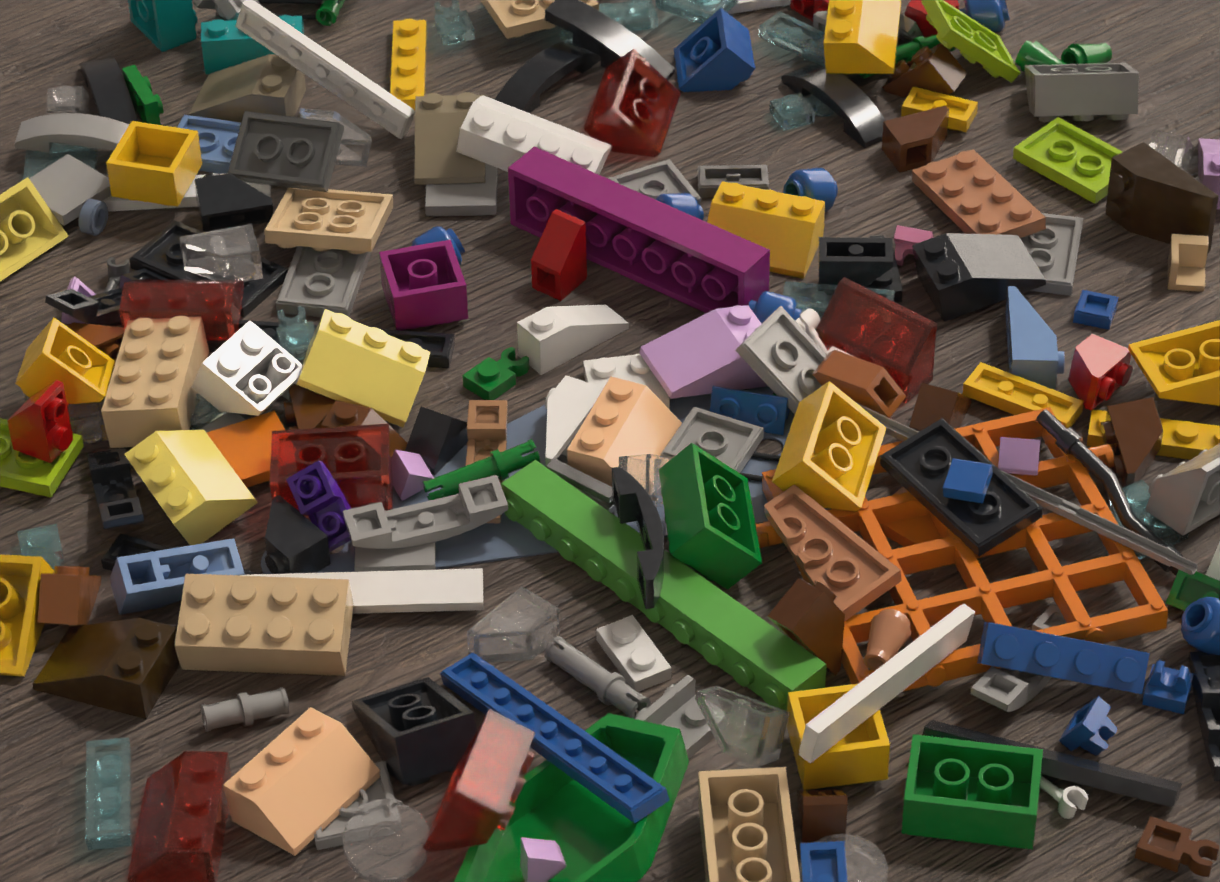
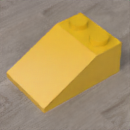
[1128,320,1220,406]
[0,554,54,677]

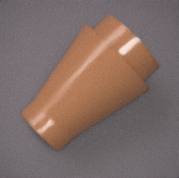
[864,609,911,671]

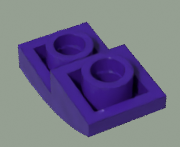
[286,461,351,552]

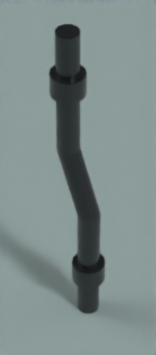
[1036,409,1183,576]

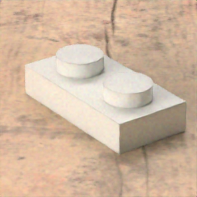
[596,615,672,692]

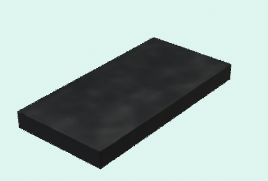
[129,220,288,318]
[880,418,1043,557]

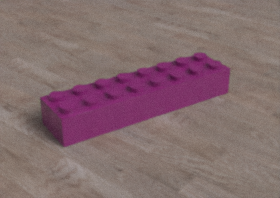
[508,147,770,313]

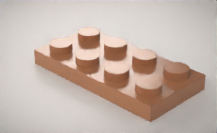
[912,149,1046,238]

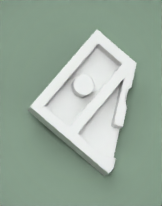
[583,354,670,410]

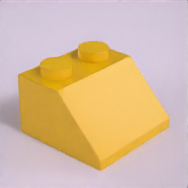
[15,318,115,404]

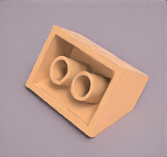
[567,376,682,491]
[223,707,380,856]

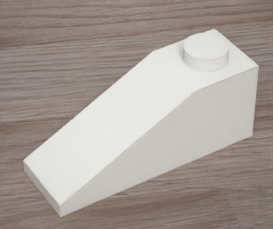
[517,305,629,375]
[545,375,603,465]

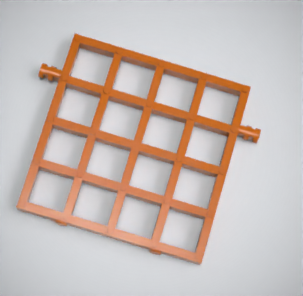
[756,407,1168,692]

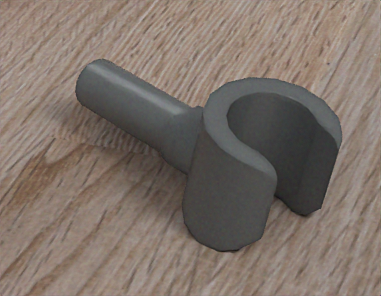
[104,257,130,292]

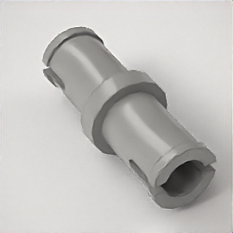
[201,687,289,732]

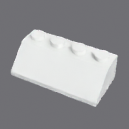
[456,95,612,175]

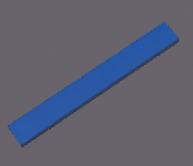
[440,652,670,824]

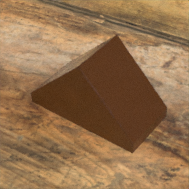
[797,789,848,843]

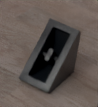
[405,406,468,475]

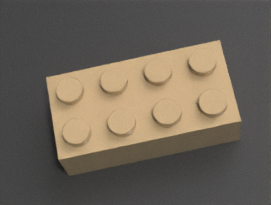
[101,316,209,448]
[175,574,353,676]
[698,767,800,882]

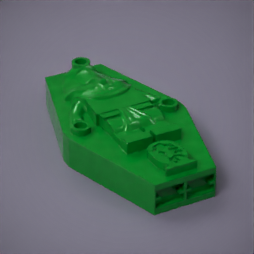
[454,713,689,882]

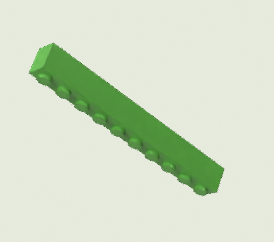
[501,460,826,716]

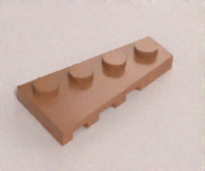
[764,484,902,622]

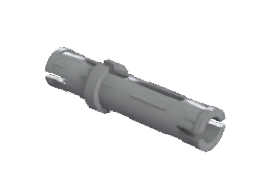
[544,636,651,719]

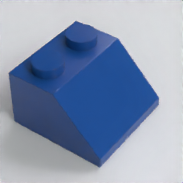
[674,8,755,92]

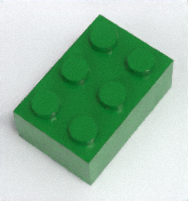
[658,443,762,589]
[901,734,1043,850]

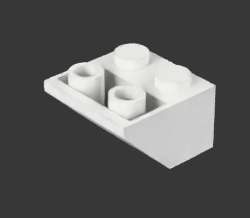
[192,321,302,416]

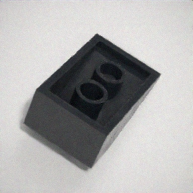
[912,233,1046,322]
[351,677,482,785]

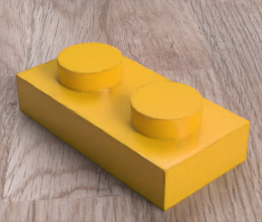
[901,87,978,132]

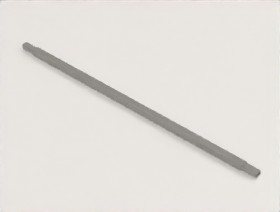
[857,403,1197,575]

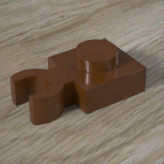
[1135,816,1220,877]

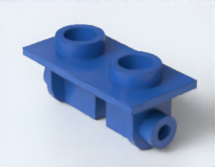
[710,386,790,435]

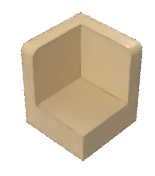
[1168,234,1208,292]

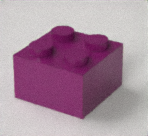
[379,240,468,331]

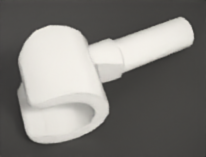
[795,308,828,353]
[1040,776,1088,819]

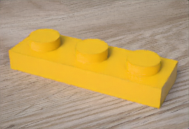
[962,362,1084,428]

